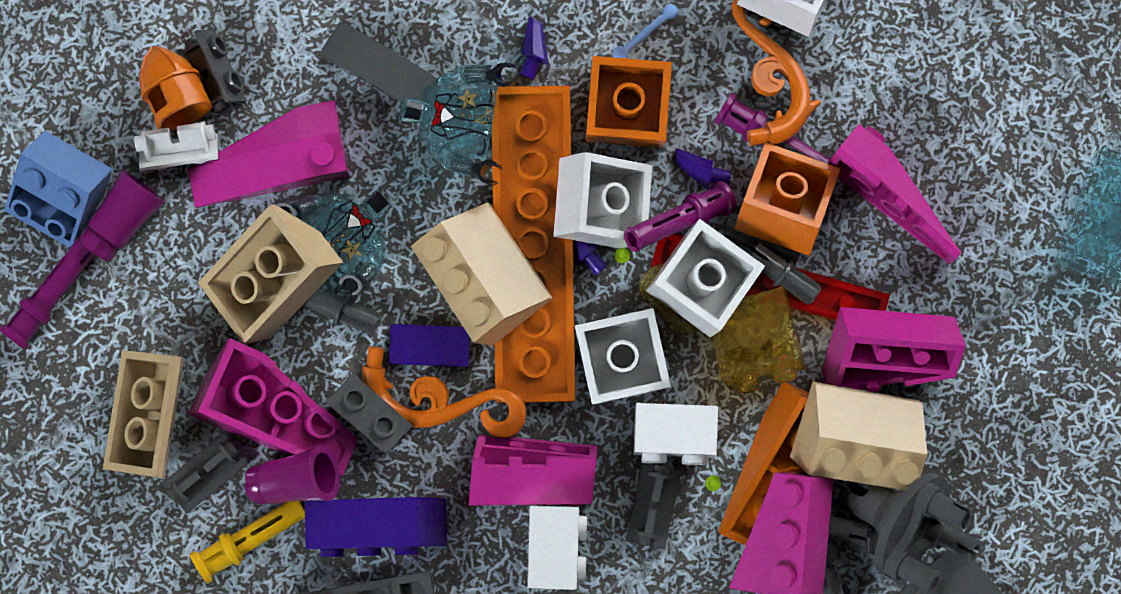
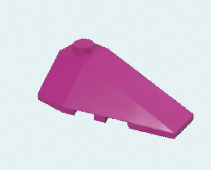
[188,100,350,208]
[827,124,961,264]
[188,338,358,476]

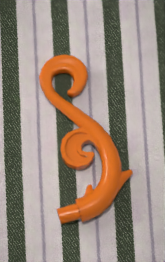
[731,0,821,146]
[362,346,527,439]

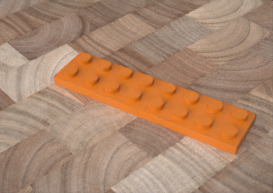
[491,86,575,403]

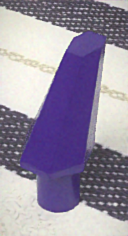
[519,17,549,81]
[675,148,732,190]
[573,240,608,276]

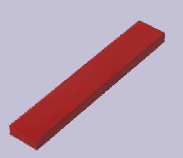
[650,233,890,321]

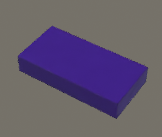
[389,324,470,368]

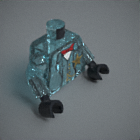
[400,63,516,186]
[276,190,392,305]

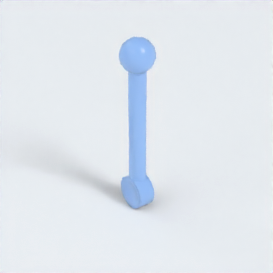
[612,4,678,58]

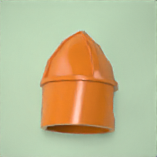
[139,45,212,131]

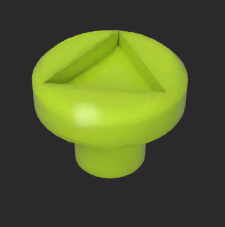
[614,248,630,263]
[705,475,721,491]

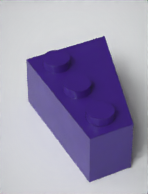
[305,497,447,557]

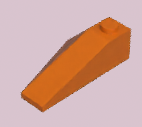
[718,380,809,546]

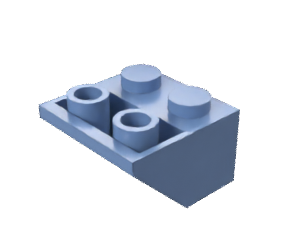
[4,131,113,248]

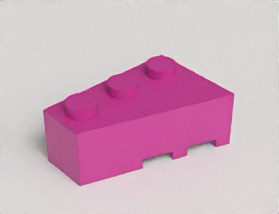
[822,307,966,392]
[469,434,598,507]
[729,471,833,594]

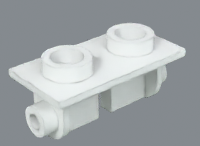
[134,121,218,171]

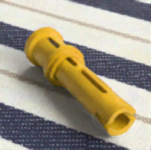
[189,501,305,584]

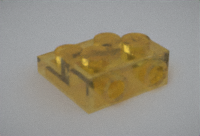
[713,286,806,394]

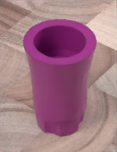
[79,169,166,262]
[245,445,340,504]

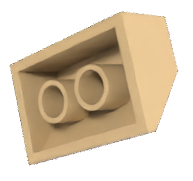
[410,203,553,346]
[198,204,343,344]
[103,350,184,478]
[790,382,928,490]

